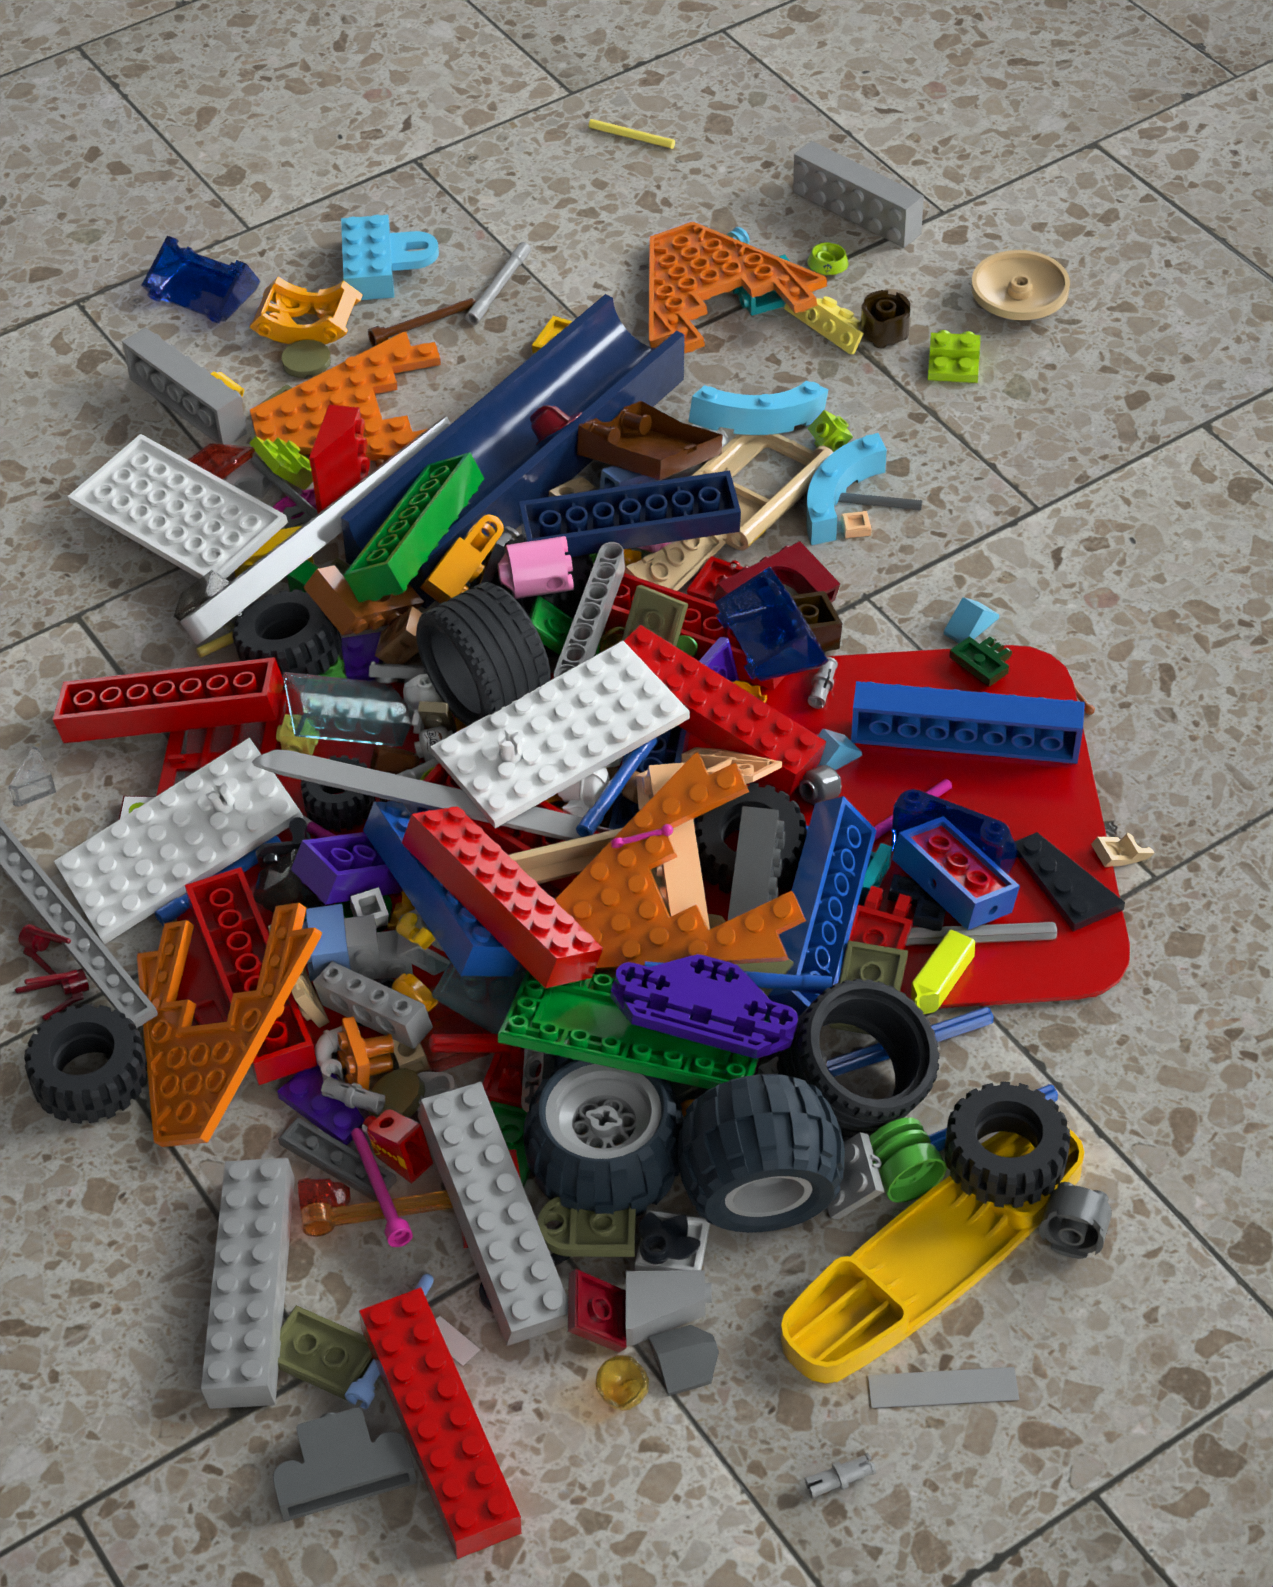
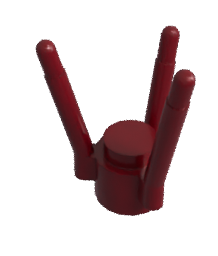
[18,924,71,975]
[15,968,90,1021]

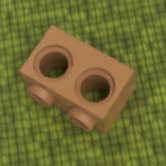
[375,607,423,664]

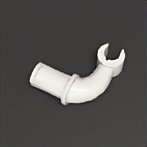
[314,1026,360,1081]

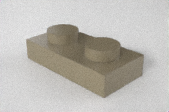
[418,701,457,734]

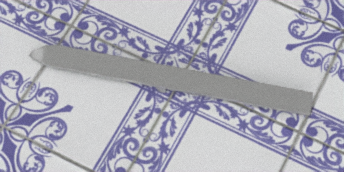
[252,750,583,841]

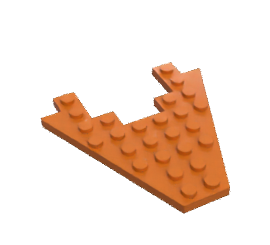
[649,222,827,354]
[250,332,441,462]

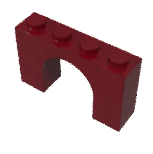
[713,541,840,625]

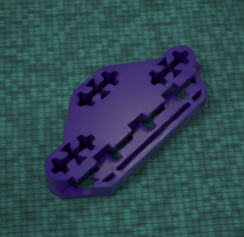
[610,954,798,1059]

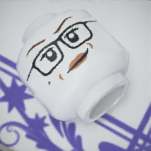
[414,726,453,762]

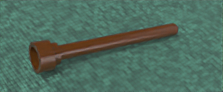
[368,298,476,347]

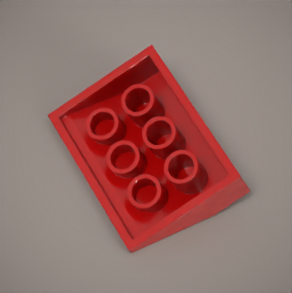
[309,404,370,514]

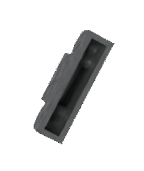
[273,1407,417,1522]

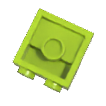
[928,330,981,383]
[249,436,313,490]

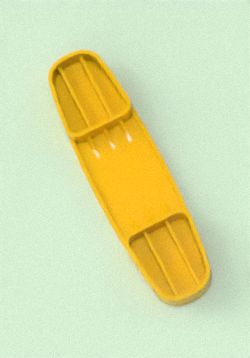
[781,1129,1085,1383]

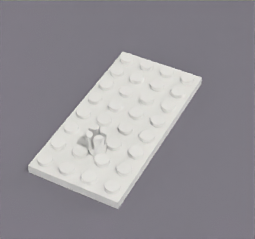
[68,434,288,588]
[431,641,690,828]
[54,738,304,944]

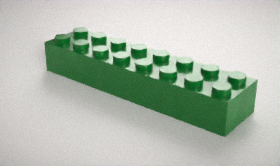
[344,452,484,602]

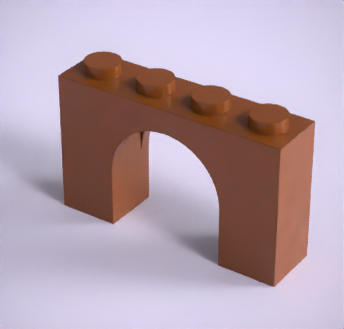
[303,565,424,636]

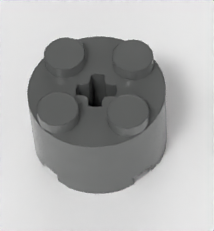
[1039,1182,1112,1259]

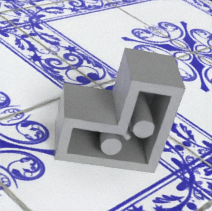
[344,914,413,979]

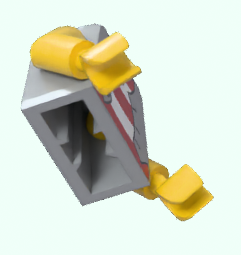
[396,909,454,975]

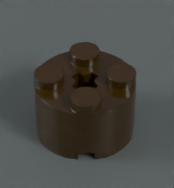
[860,290,911,348]

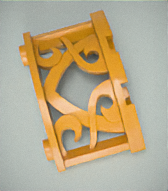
[250,277,363,345]

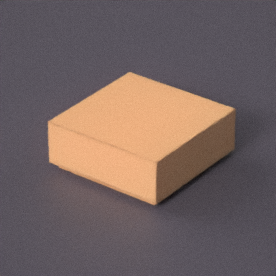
[841,511,871,539]

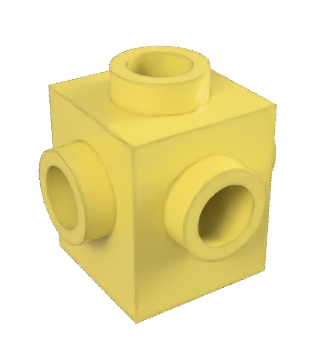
[276,714,319,755]

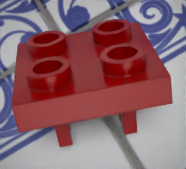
[482,1046,542,1109]

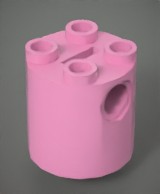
[498,536,574,599]

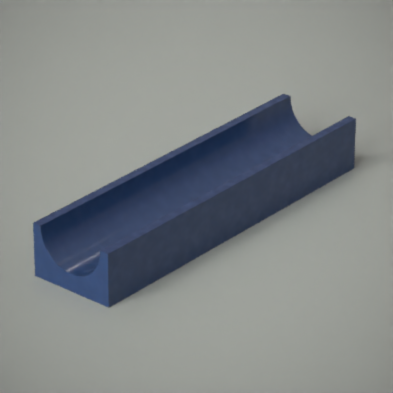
[341,294,685,609]

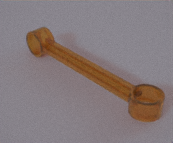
[300,1190,453,1237]

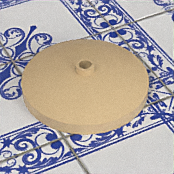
[971,250,1070,320]

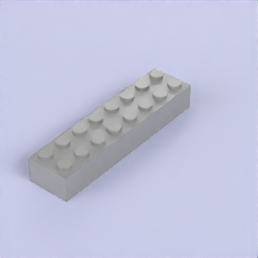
[418,1082,568,1346]
[201,1158,295,1409]

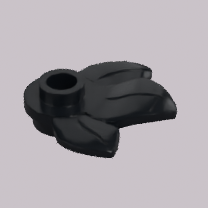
[639,1212,701,1264]

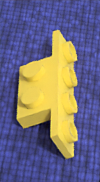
[784,296,864,354]

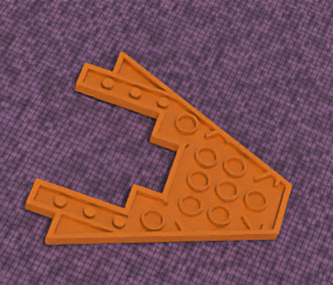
[555,752,806,972]
[137,903,322,1147]

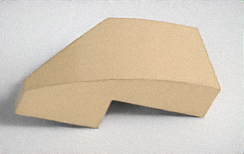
[1091,833,1154,867]

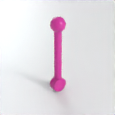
[611,824,673,848]

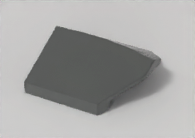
[648,1325,719,1396]

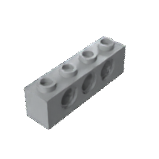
[313,961,433,1049]

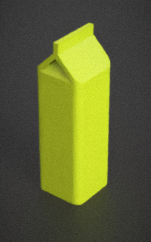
[911,929,975,1014]

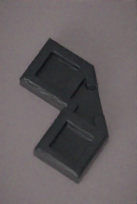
[887,874,946,931]

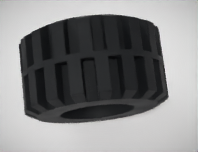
[301,755,376,832]

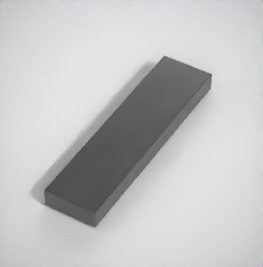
[278,1117,397,1203]

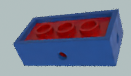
[892,816,1020,930]

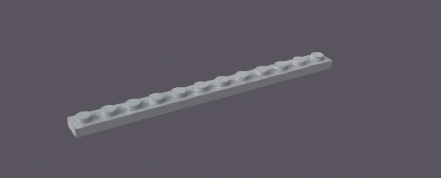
[0,818,158,1028]

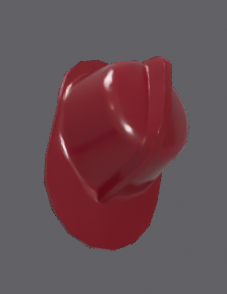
[530,405,582,445]

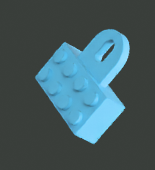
[341,215,439,300]

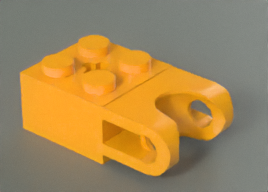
[420,515,504,603]

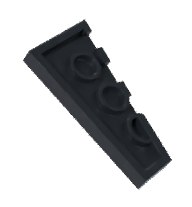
[1011,832,1125,931]

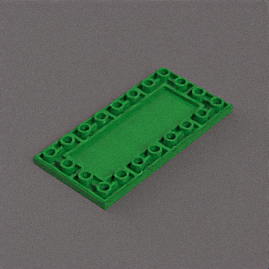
[498,970,768,1089]

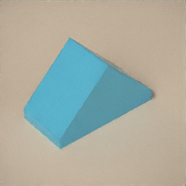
[944,597,999,644]
[817,729,862,770]

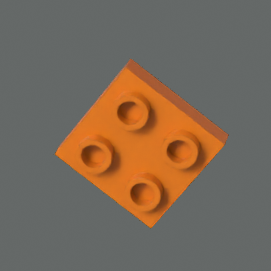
[337,1016,394,1091]

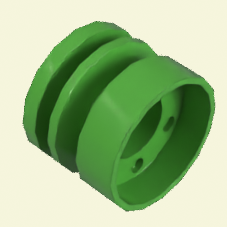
[869,1117,947,1203]

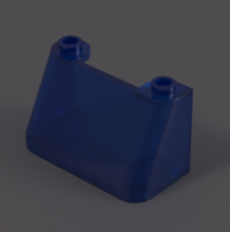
[142,236,261,323]
[714,567,829,682]
[891,789,1017,875]

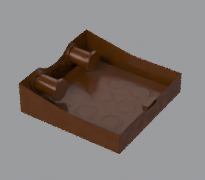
[577,401,723,480]

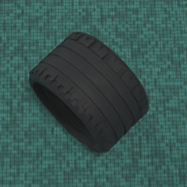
[416,582,550,726]
[777,979,940,1142]

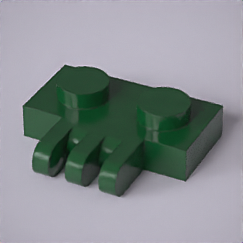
[950,636,1012,687]

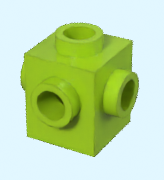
[807,410,853,452]

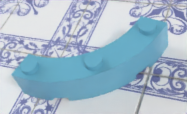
[688,381,829,435]
[806,433,887,545]

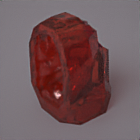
[298,1177,351,1218]

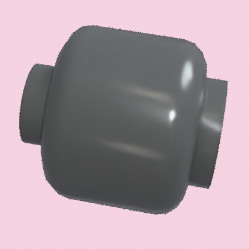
[799,765,842,806]

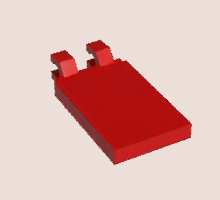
[838,886,913,983]

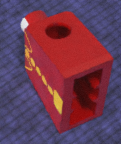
[362,1109,433,1184]

